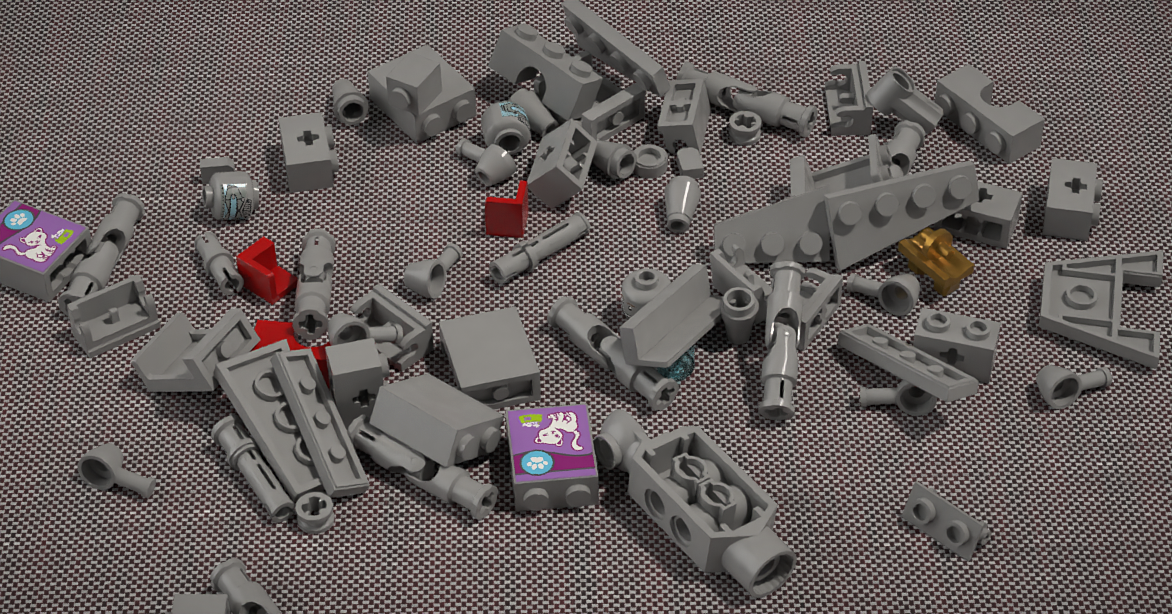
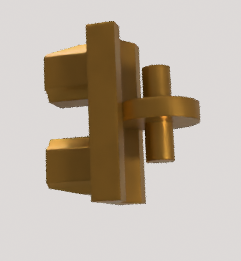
[898,227,974,296]

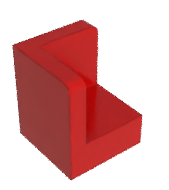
[485,180,529,238]
[236,236,298,305]

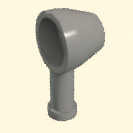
[456,138,517,186]
[404,243,463,299]
[846,273,920,316]
[327,313,403,346]
[1036,365,1112,409]
[860,379,937,416]
[77,443,156,498]

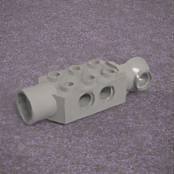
[593,409,797,598]

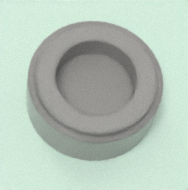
[633,144,668,178]

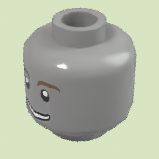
[622,268,671,319]

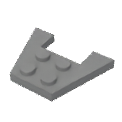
[1039,250,1164,370]

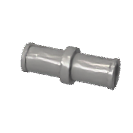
[194,232,244,295]

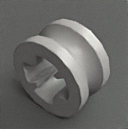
[728,111,762,146]
[295,492,335,534]

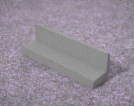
[619,264,723,368]

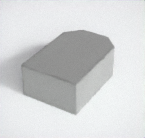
[676,147,704,179]
[200,157,235,184]

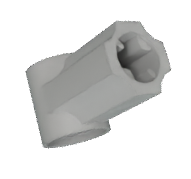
[867,67,943,134]

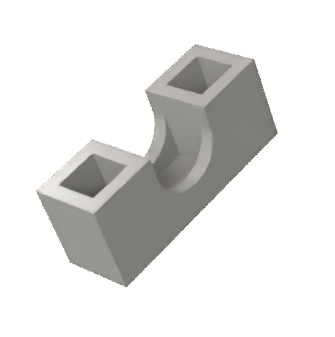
[488,24,603,121]
[935,64,1045,164]

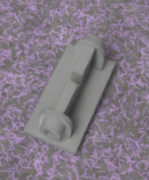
[901,481,992,561]

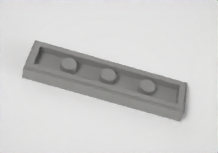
[838,324,979,402]
[270,349,370,498]

